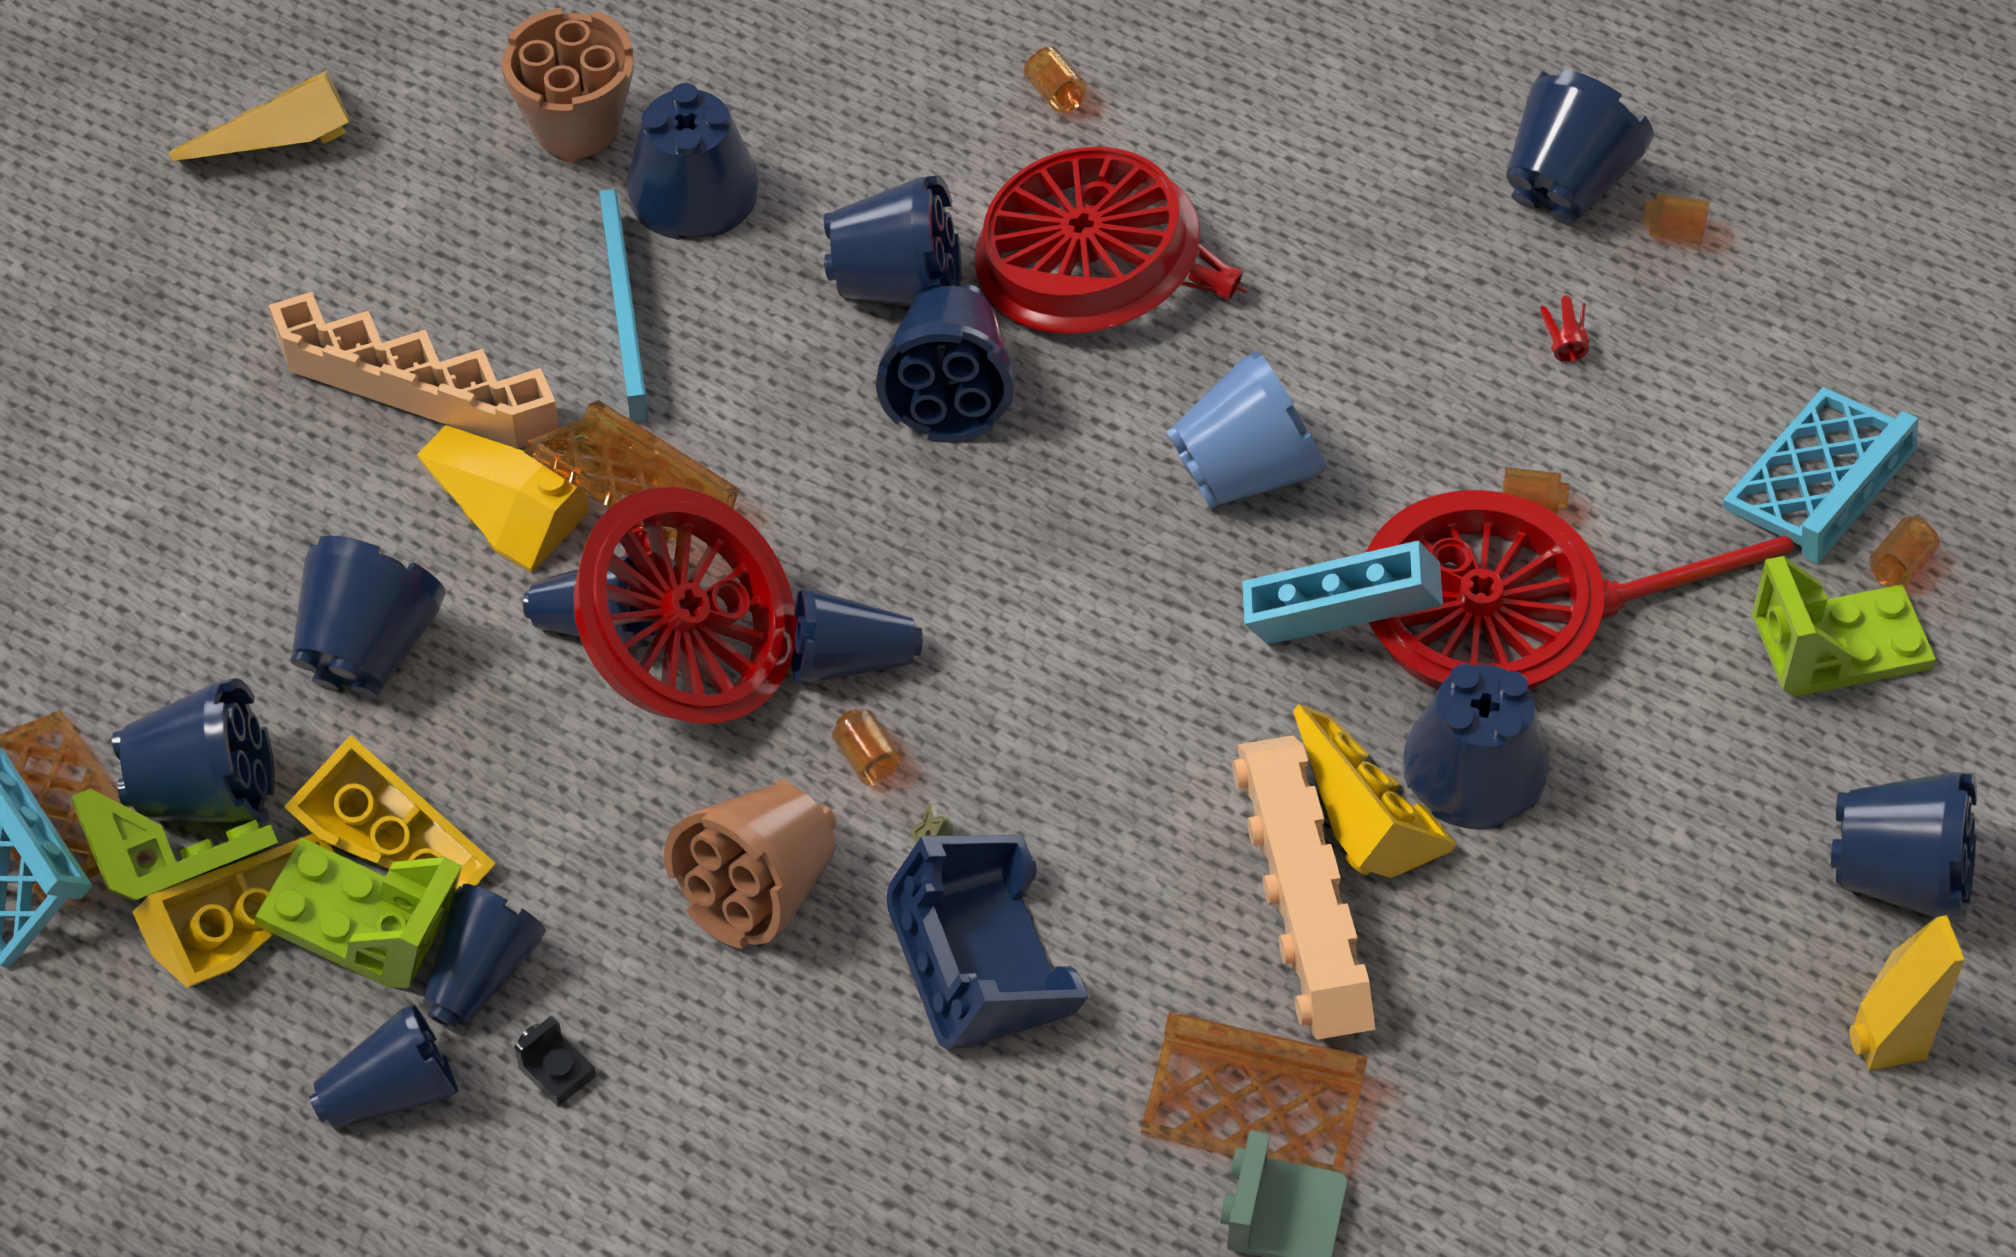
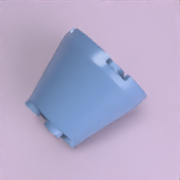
[1166,350,1327,509]

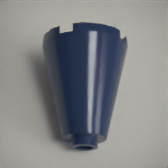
[523,555,656,648]
[791,588,923,683]
[423,884,546,1029]
[309,1004,459,1128]

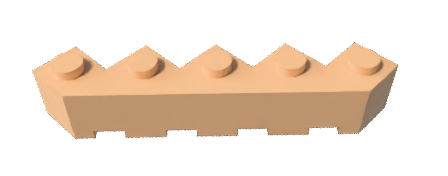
[269,292,561,449]
[1232,735,1376,1040]

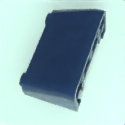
[887,835,1088,1048]

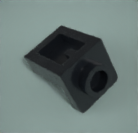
[514,1016,596,1107]

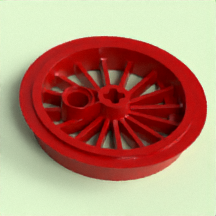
[975,147,1201,333]
[574,487,796,724]
[1365,490,1605,690]

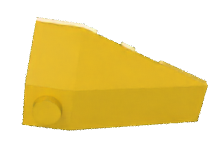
[168,70,350,161]
[417,425,589,573]
[1293,704,1457,878]
[284,735,497,889]
[132,834,334,988]
[1849,915,1965,1071]

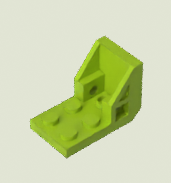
[1751,556,1936,697]
[71,788,278,901]
[254,837,462,988]

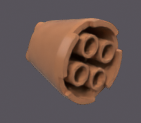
[501,8,634,163]
[664,780,836,949]

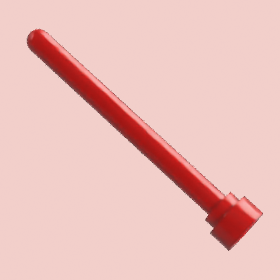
[1601,536,1795,619]

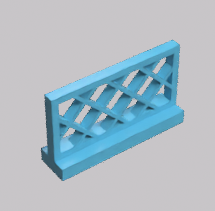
[1723,387,1918,564]
[0,748,93,967]

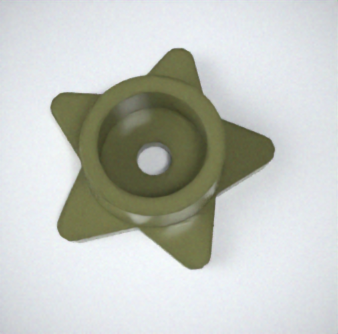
[911,804,953,843]

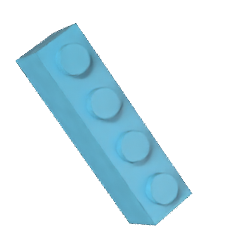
[1242,541,1443,644]

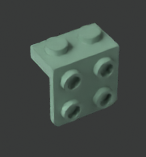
[1220,1130,1347,1257]

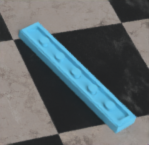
[599,189,648,423]

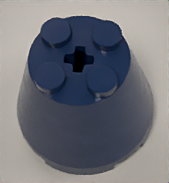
[1506,69,1654,226]
[627,83,758,240]
[824,175,962,307]
[876,285,1014,443]
[290,535,446,699]
[1403,664,1549,829]
[112,678,275,825]
[1831,772,1977,922]

